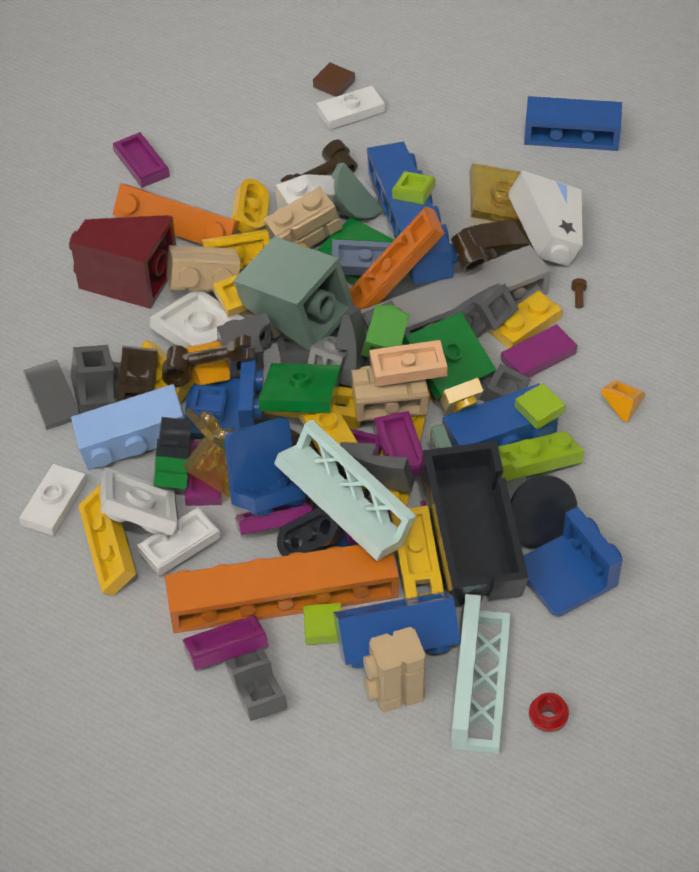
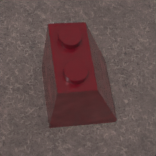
[69,215,176,309]

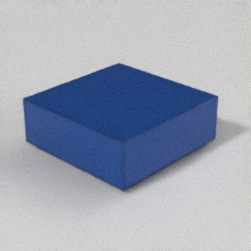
[187,385,229,422]

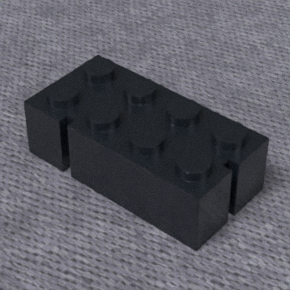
[419,441,529,605]

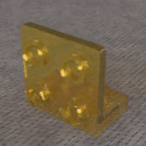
[183,407,235,498]

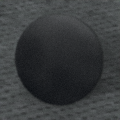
[511,475,577,548]

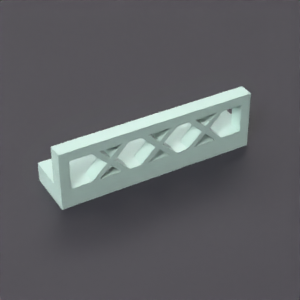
[274,420,416,561]
[451,594,511,754]

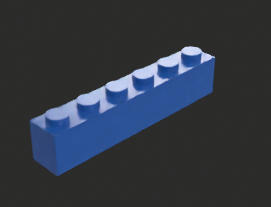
[367,141,458,285]

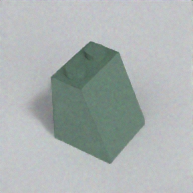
[233,236,354,351]

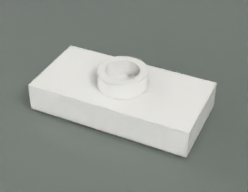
[316,85,385,130]
[19,464,87,536]
[137,507,220,576]

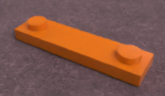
[112,183,239,244]
[349,206,445,310]

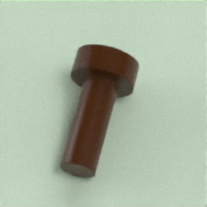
[571,278,587,309]

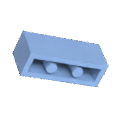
[71,384,191,470]

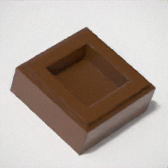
[313,62,355,97]

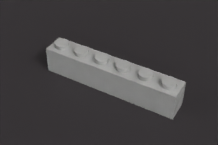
[361,245,550,365]

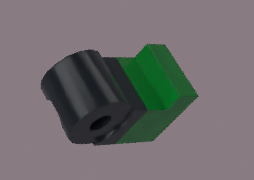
[153,417,191,489]

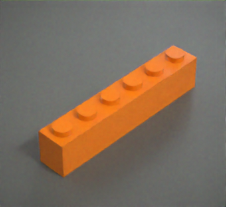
[164,544,399,634]

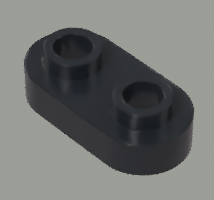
[277,508,345,556]

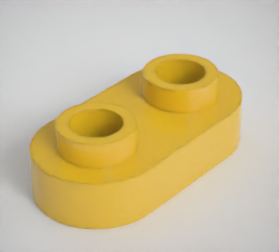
[232,178,270,233]

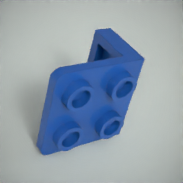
[185,356,264,437]
[224,418,309,516]
[523,507,623,616]

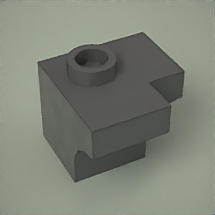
[217,313,271,379]
[70,345,121,414]

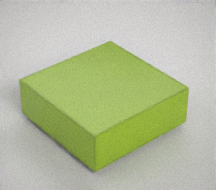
[392,171,435,205]
[514,383,566,429]
[303,603,342,645]

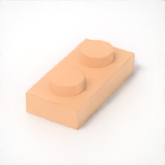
[369,340,447,386]

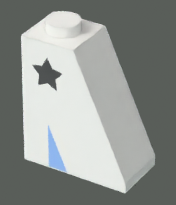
[508,170,583,267]

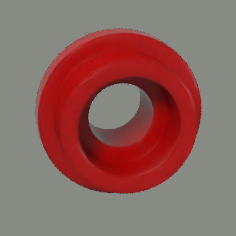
[529,692,569,732]

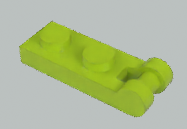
[498,431,585,481]

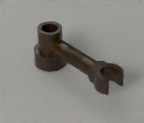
[280,139,358,183]
[451,230,499,272]
[162,335,255,387]

